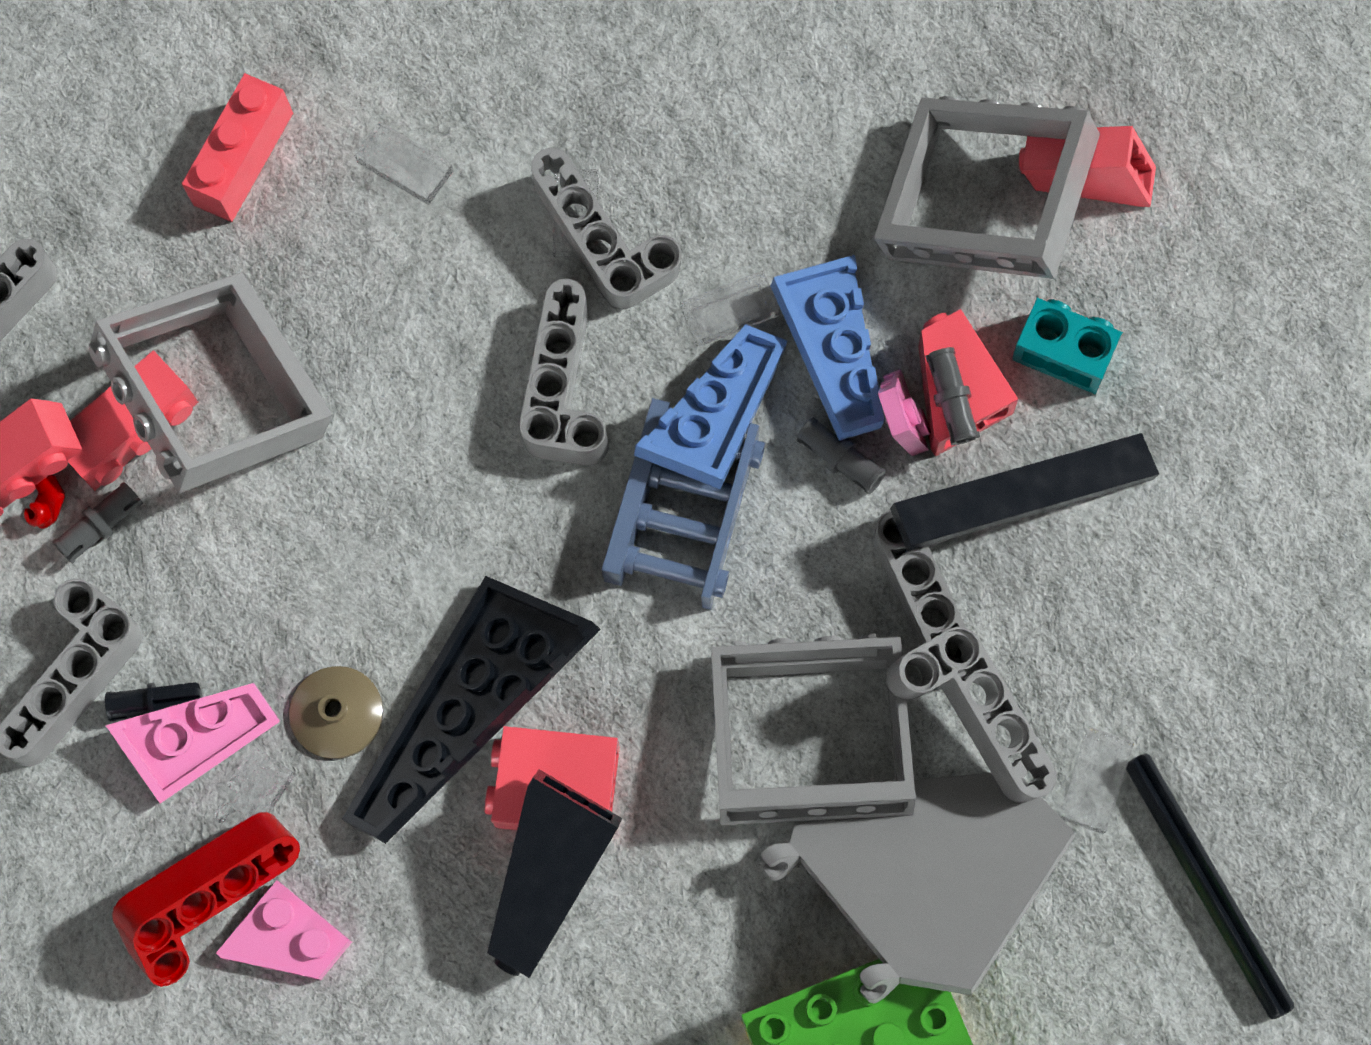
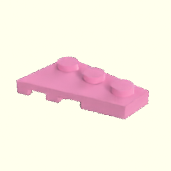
[105,683,280,804]

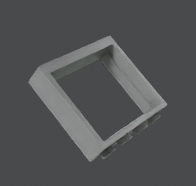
[874,96,1100,279]
[89,272,333,493]
[711,633,916,825]

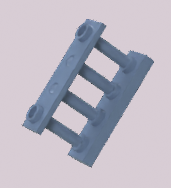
[602,398,765,610]

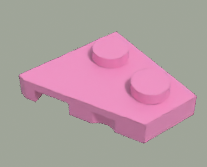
[878,369,931,456]
[216,880,352,980]

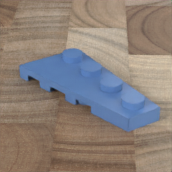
[770,255,885,441]
[634,324,787,489]

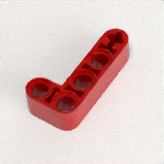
[112,812,300,987]

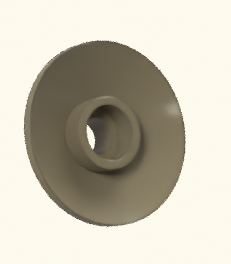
[289,666,383,759]

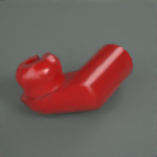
[24,474,65,529]

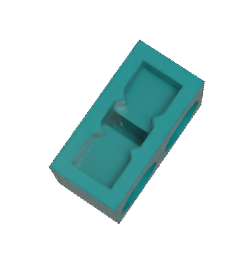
[1012,297,1123,395]

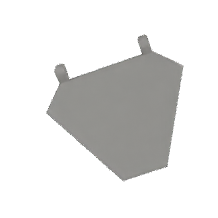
[762,773,1074,1004]

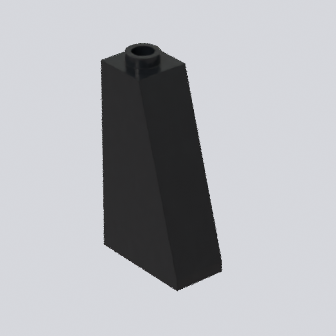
[487,769,622,978]

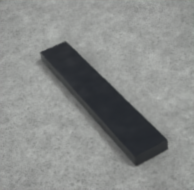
[890,433,1159,551]

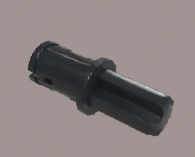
[105,682,203,722]

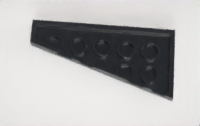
[342,576,601,844]

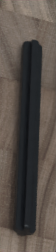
[1126,753,1295,1019]

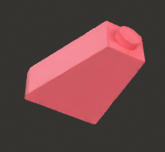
[1019,126,1156,207]
[918,309,1018,457]

